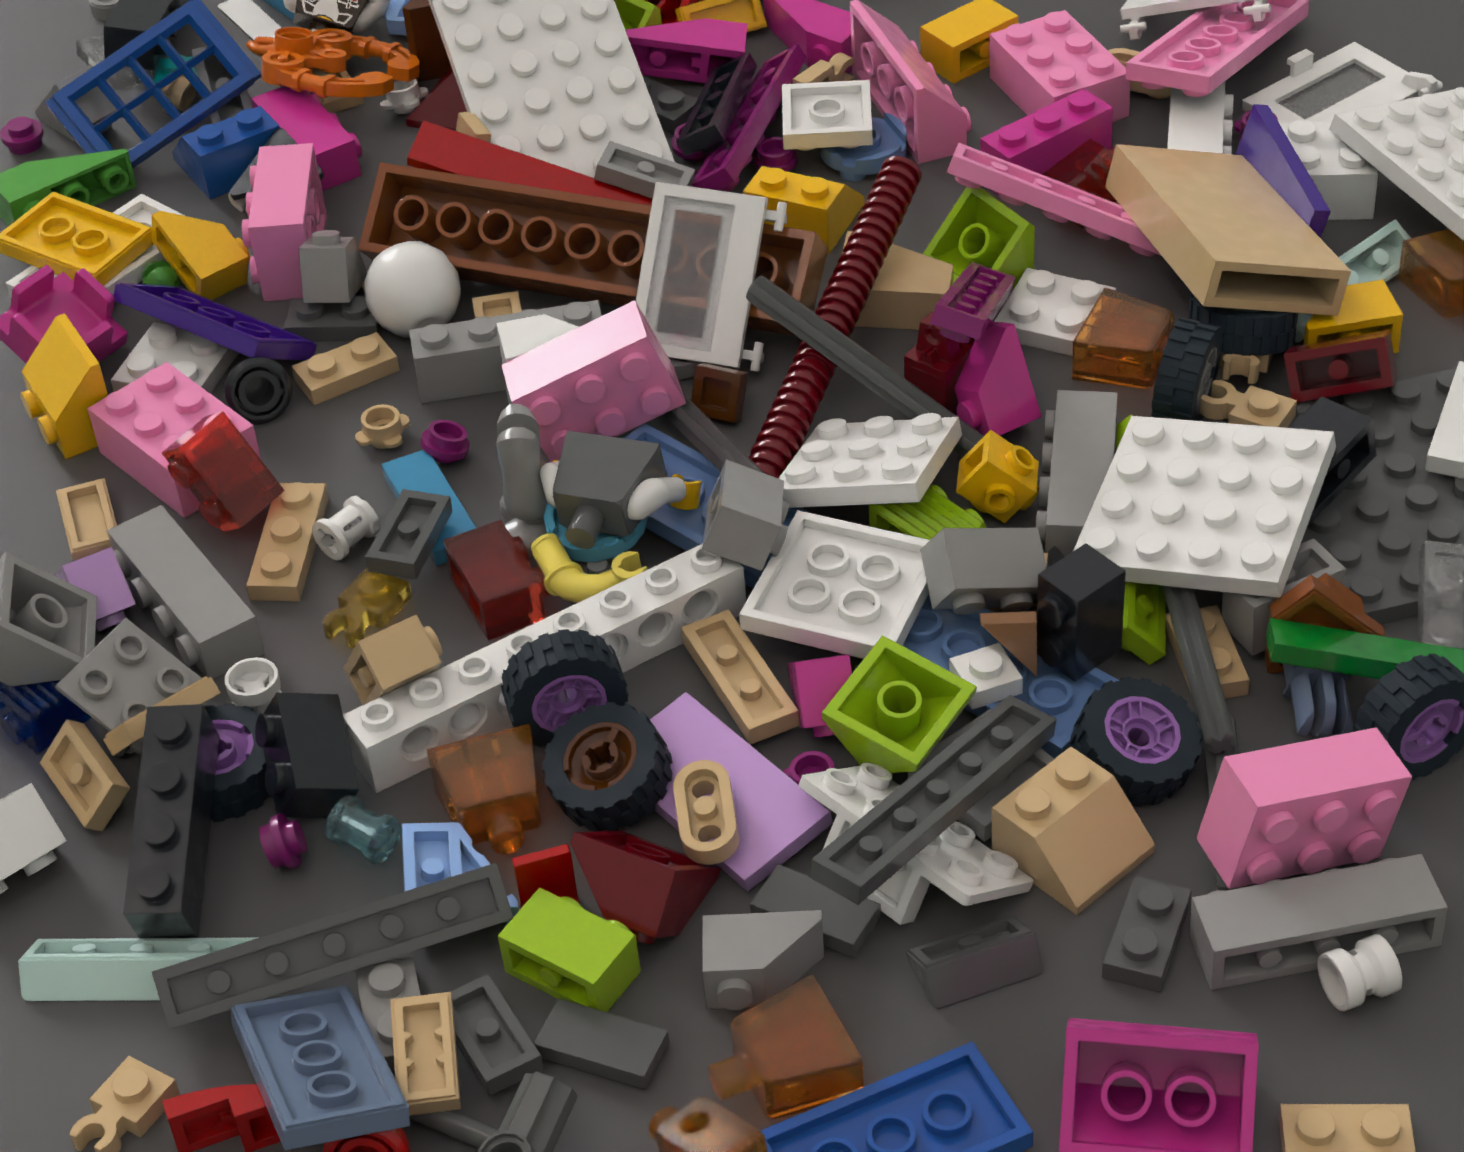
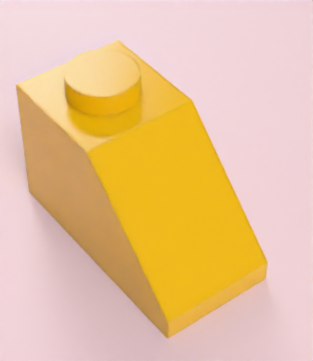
[152,211,250,300]
[1304,279,1403,353]

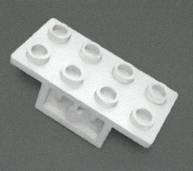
[798,763,1034,925]

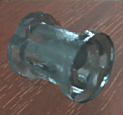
[325,795,402,864]

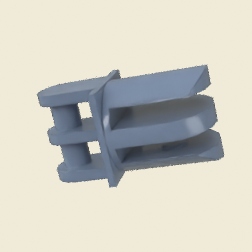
[1282,664,1353,737]

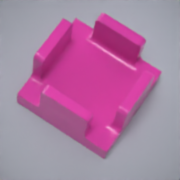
[0,265,128,363]

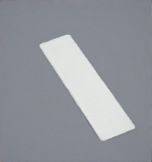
[218,0,282,40]

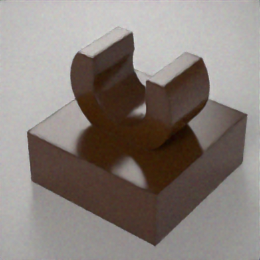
[691,363,748,423]

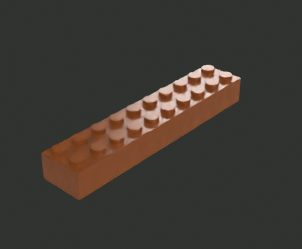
[358,162,828,337]

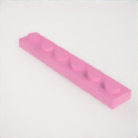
[947,143,1161,257]

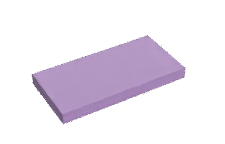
[608,692,833,892]

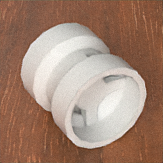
[225,657,282,714]
[1317,934,1403,1012]

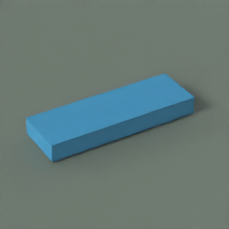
[381,450,483,566]

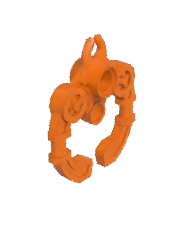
[246,27,420,98]

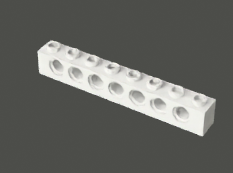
[343,543,746,794]

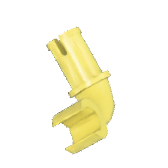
[531,533,647,603]

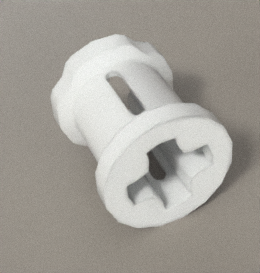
[312,496,380,561]

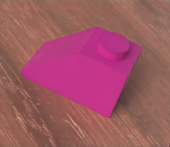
[954,321,1042,436]
[787,655,852,737]

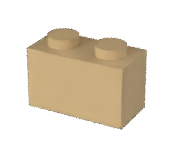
[343,614,442,705]

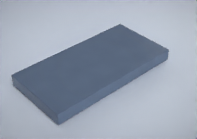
[231,985,410,1151]

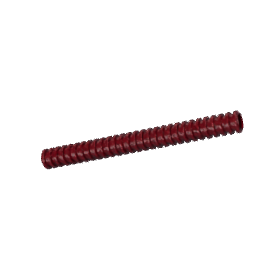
[749,156,922,478]

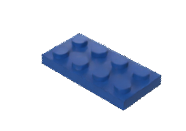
[749,1041,1033,1152]

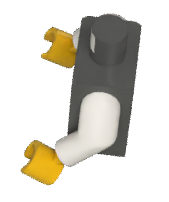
[539,431,702,549]

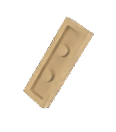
[246,482,329,602]
[681,609,800,745]

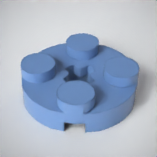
[819,112,907,182]

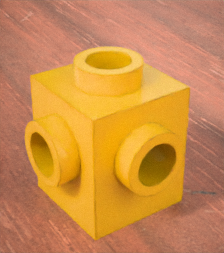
[956,430,1039,523]

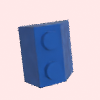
[172,106,280,200]

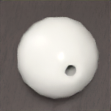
[364,241,461,338]

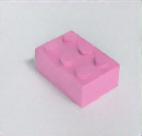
[990,10,1131,122]
[242,143,327,301]
[501,300,686,462]
[87,362,264,518]
[1196,727,1412,889]

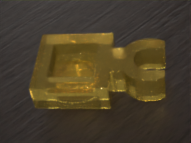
[323,568,412,649]

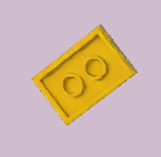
[0,192,154,286]

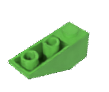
[0,149,137,226]

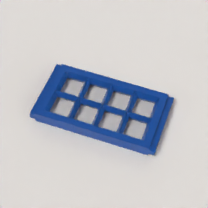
[45,0,261,169]

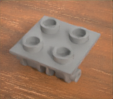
[55,617,202,757]

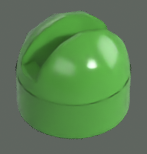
[142,260,181,287]

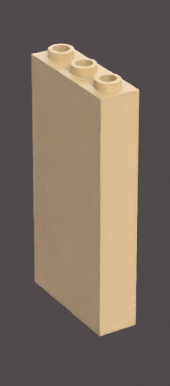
[1105,144,1351,316]

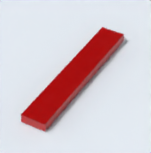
[407,120,653,206]

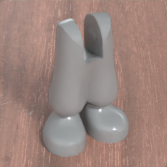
[496,403,548,559]

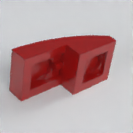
[162,1084,281,1152]

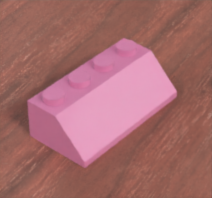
[850,0,971,164]

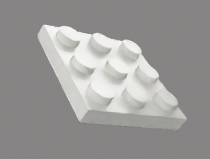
[778,413,962,508]
[739,510,930,659]

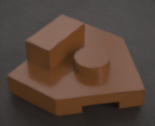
[1264,573,1386,673]

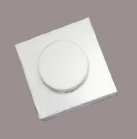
[949,643,1023,710]

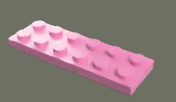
[1126,0,1309,97]

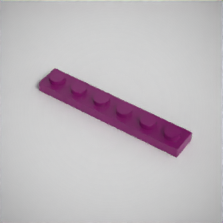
[690,44,807,192]
[930,262,1016,343]

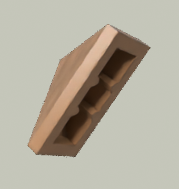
[980,611,1037,676]

